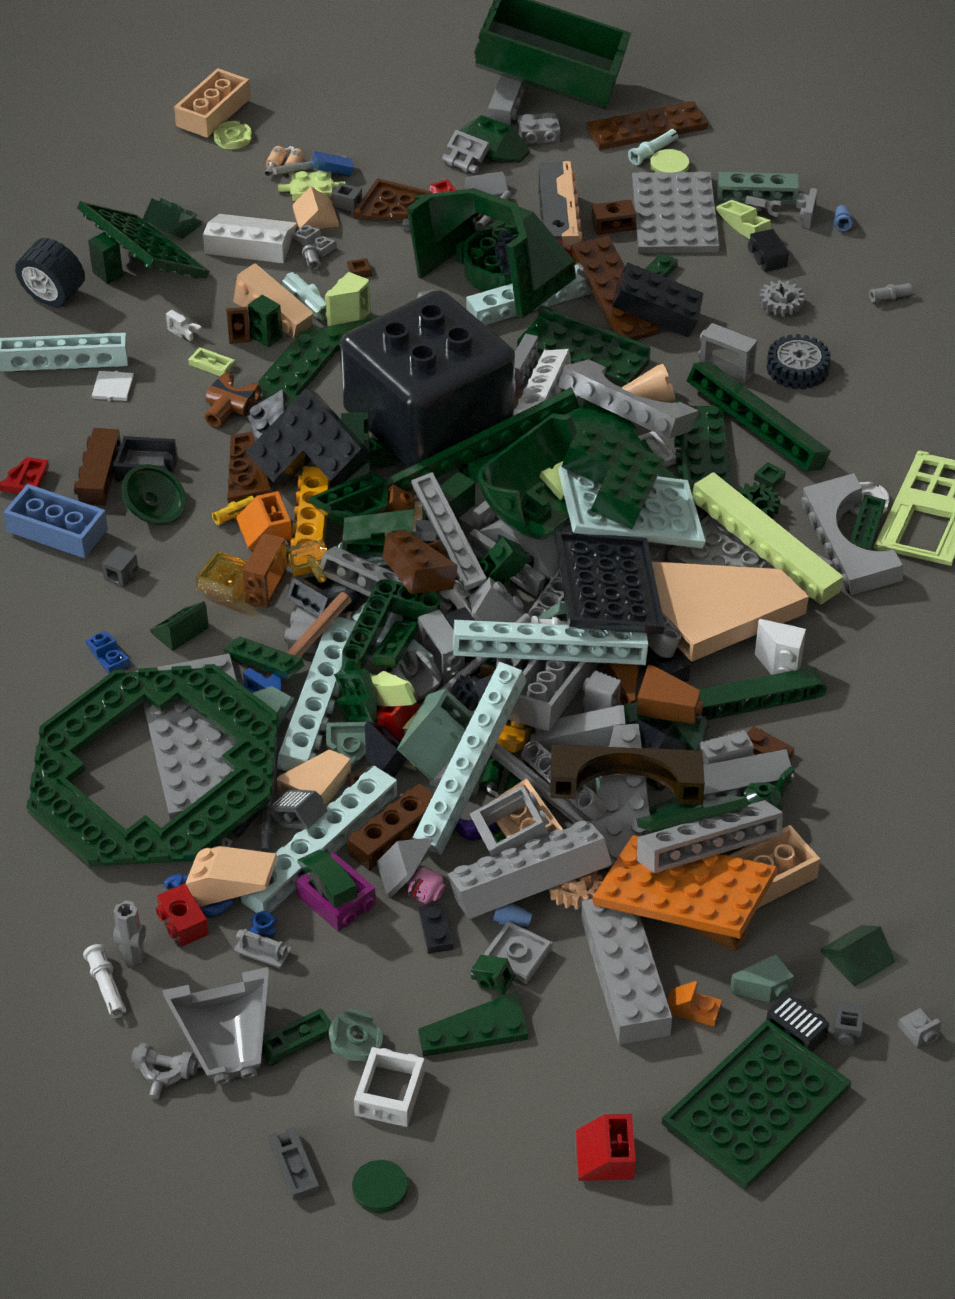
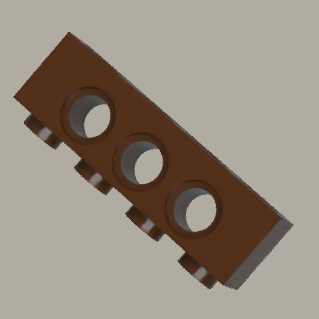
[347,783,434,871]

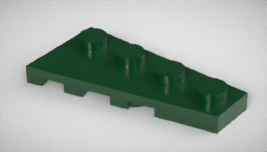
[418,991,528,1057]

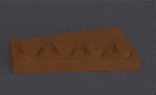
[227,432,271,504]

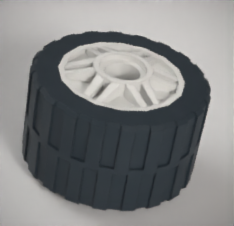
[15,238,85,307]

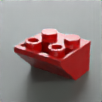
[576,1114,636,1181]

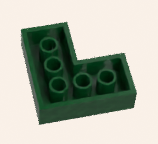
[561,422,665,530]

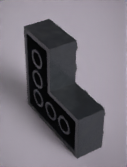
[246,388,372,487]

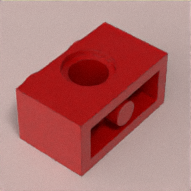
[155,884,209,947]

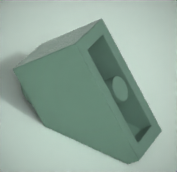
[730,954,794,1003]

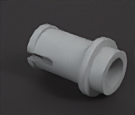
[302,245,321,270]

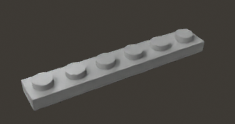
[411,472,487,591]

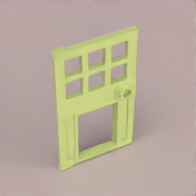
[873,451,955,566]

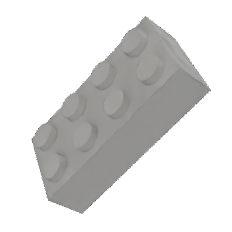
[515,334,539,389]

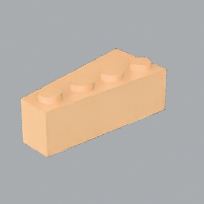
[233,263,314,338]

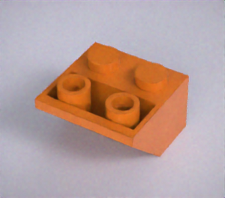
[236,491,292,551]

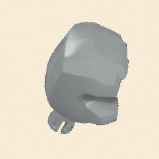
[381,651,440,707]

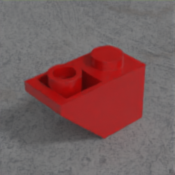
[376,704,421,740]

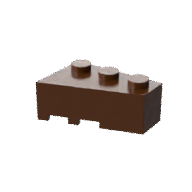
[382,530,458,594]

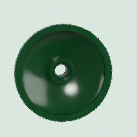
[121,464,186,525]

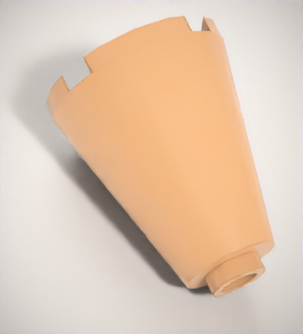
[622,364,676,403]

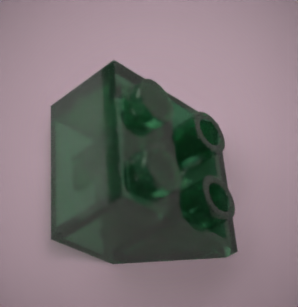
[142,198,203,239]

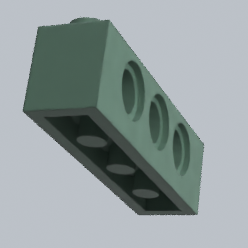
[717,172,799,204]

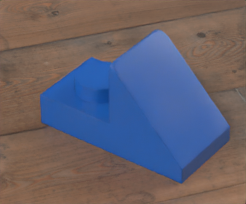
[243,668,282,693]

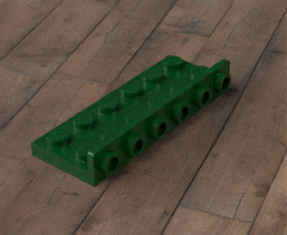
[517,305,651,387]
[674,397,732,491]

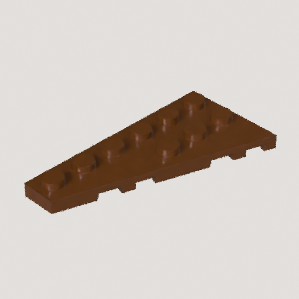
[353,178,484,221]

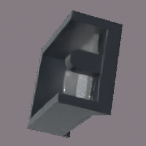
[112,436,178,482]

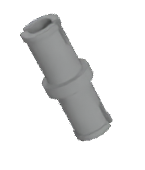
[869,283,912,302]

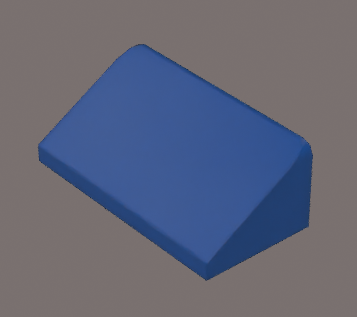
[312,151,354,176]

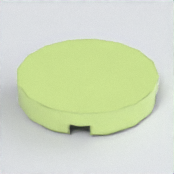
[213,121,252,150]
[650,149,689,173]

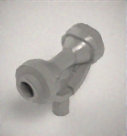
[131,1043,198,1099]

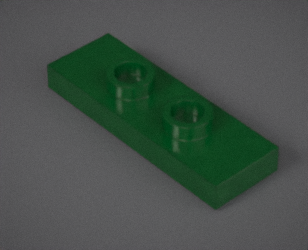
[850,494,886,550]

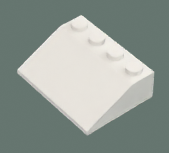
[203,214,297,263]

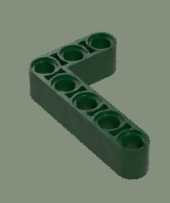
[341,579,441,670]

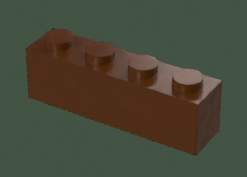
[74,428,121,506]

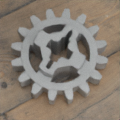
[759,280,804,317]

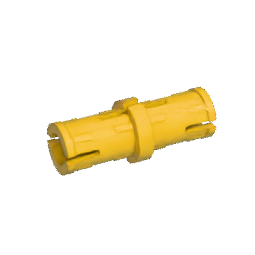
[212,496,254,525]

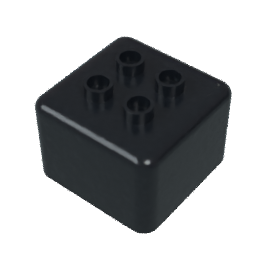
[340,290,515,467]

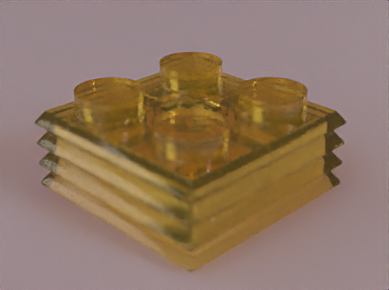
[195,550,247,603]

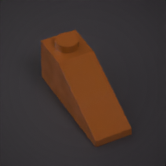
[603,663,640,704]

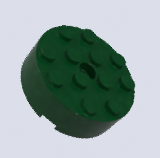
[464,225,518,292]

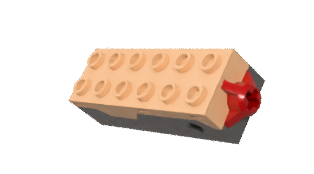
[538,161,582,265]

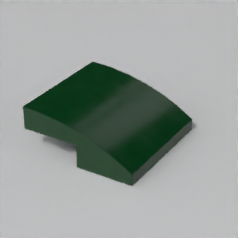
[334,670,377,722]

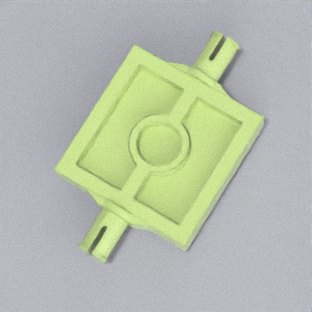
[278,171,345,201]

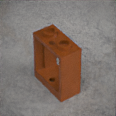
[243,533,287,608]

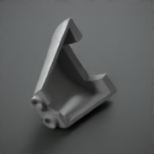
[162,967,269,1085]

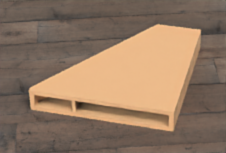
[652,562,809,662]

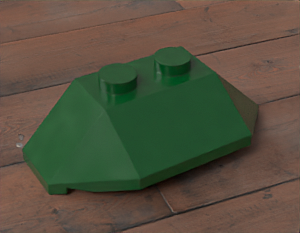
[459,115,530,163]
[308,472,388,524]

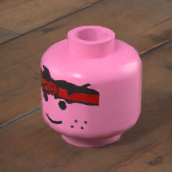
[406,867,446,905]

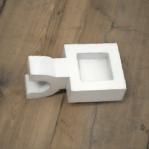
[166,310,202,341]

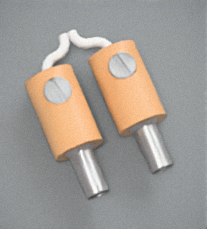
[265,146,305,179]

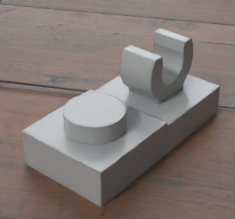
[796,188,818,229]

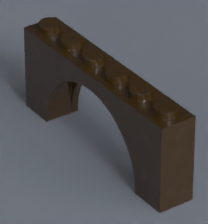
[550,744,705,805]

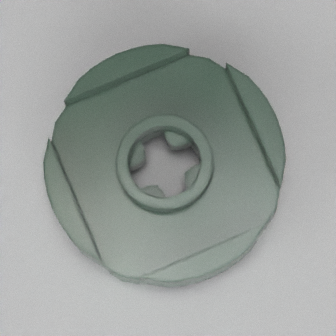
[329,1009,383,1062]

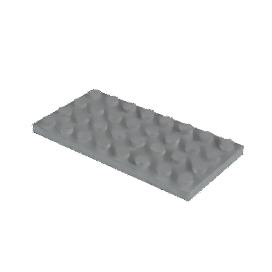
[136,654,237,819]

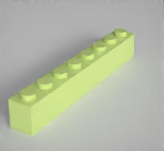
[692,472,844,605]

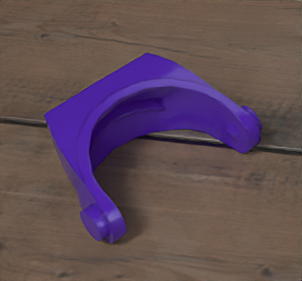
[454,818,497,841]

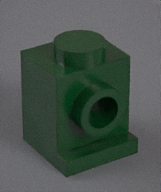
[470,955,515,996]

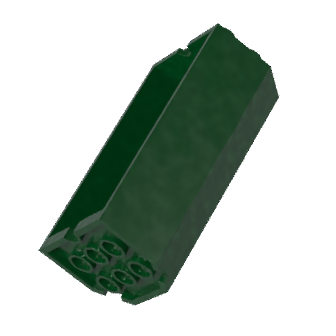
[474,0,631,110]

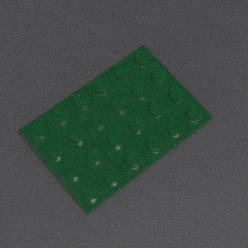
[77,201,210,279]
[661,1019,851,1190]

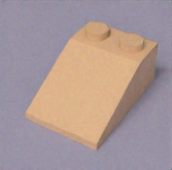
[185,846,278,907]

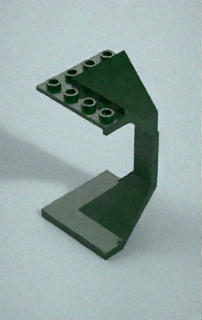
[407,188,576,318]

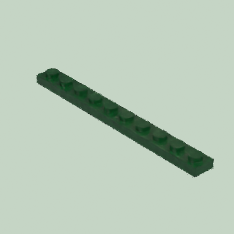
[385,388,580,492]

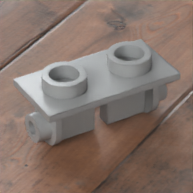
[234,928,292,968]

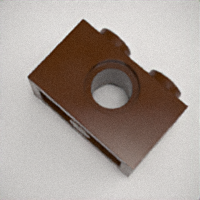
[591,199,637,235]

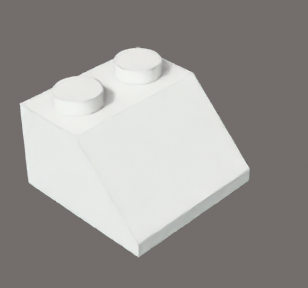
[755,619,806,675]

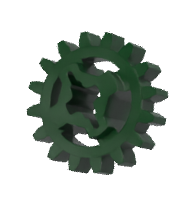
[737,482,780,519]

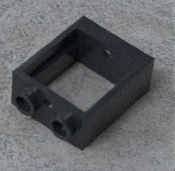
[286,571,360,617]

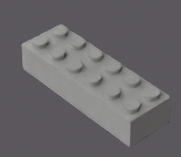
[508,659,600,731]
[447,820,612,919]
[581,899,672,1045]

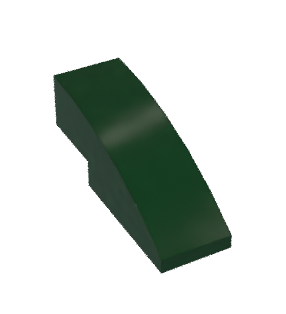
[297,849,357,909]

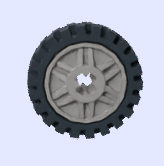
[767,334,831,390]

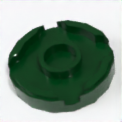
[352,1160,408,1213]

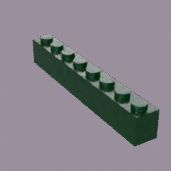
[686,362,831,471]

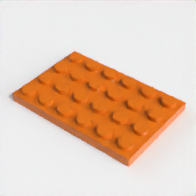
[593,835,777,939]

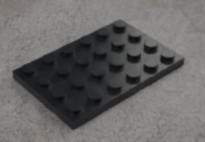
[554,531,665,634]

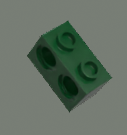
[248,294,283,348]

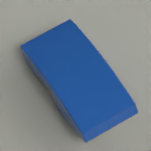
[85,631,131,674]

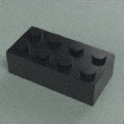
[612,262,704,337]

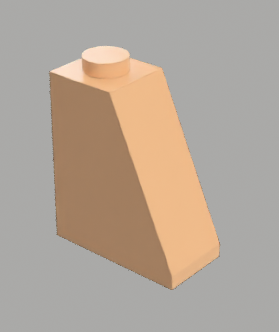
[277,749,351,807]

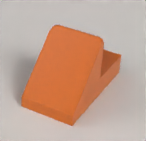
[667,981,722,1027]

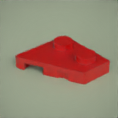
[0,457,49,494]

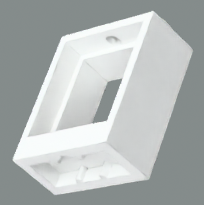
[354,1047,425,1127]

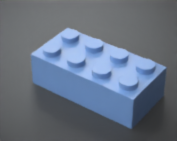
[3,484,108,558]

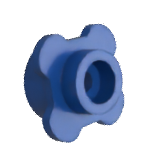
[250,911,277,936]

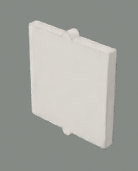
[92,371,134,401]

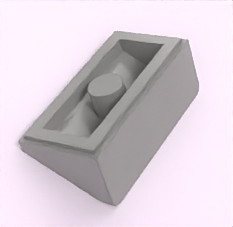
[465,171,508,196]

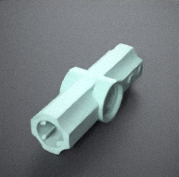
[282,272,327,321]

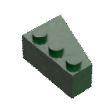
[341,412,370,483]
[342,509,414,556]

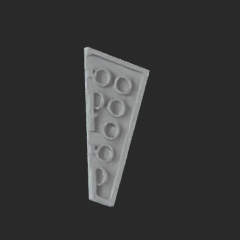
[591,724,652,869]

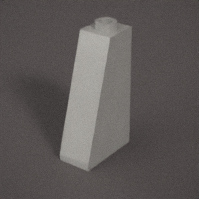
[530,705,625,753]

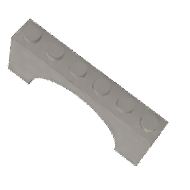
[558,359,699,439]
[801,473,903,596]

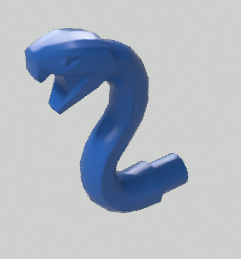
[164,874,233,917]

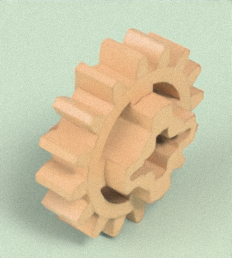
[549,871,603,910]

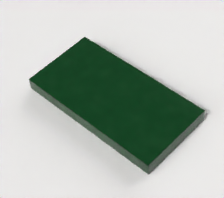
[636,795,748,831]

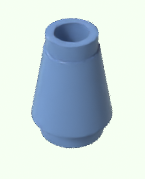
[834,205,854,231]
[493,903,532,928]

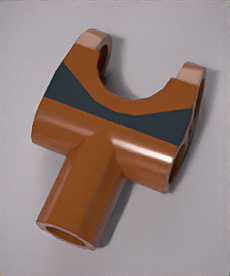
[204,373,261,428]

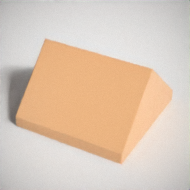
[293,186,339,229]

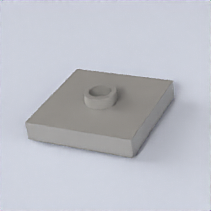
[483,921,553,984]

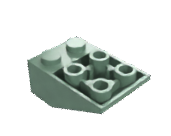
[397,688,473,780]

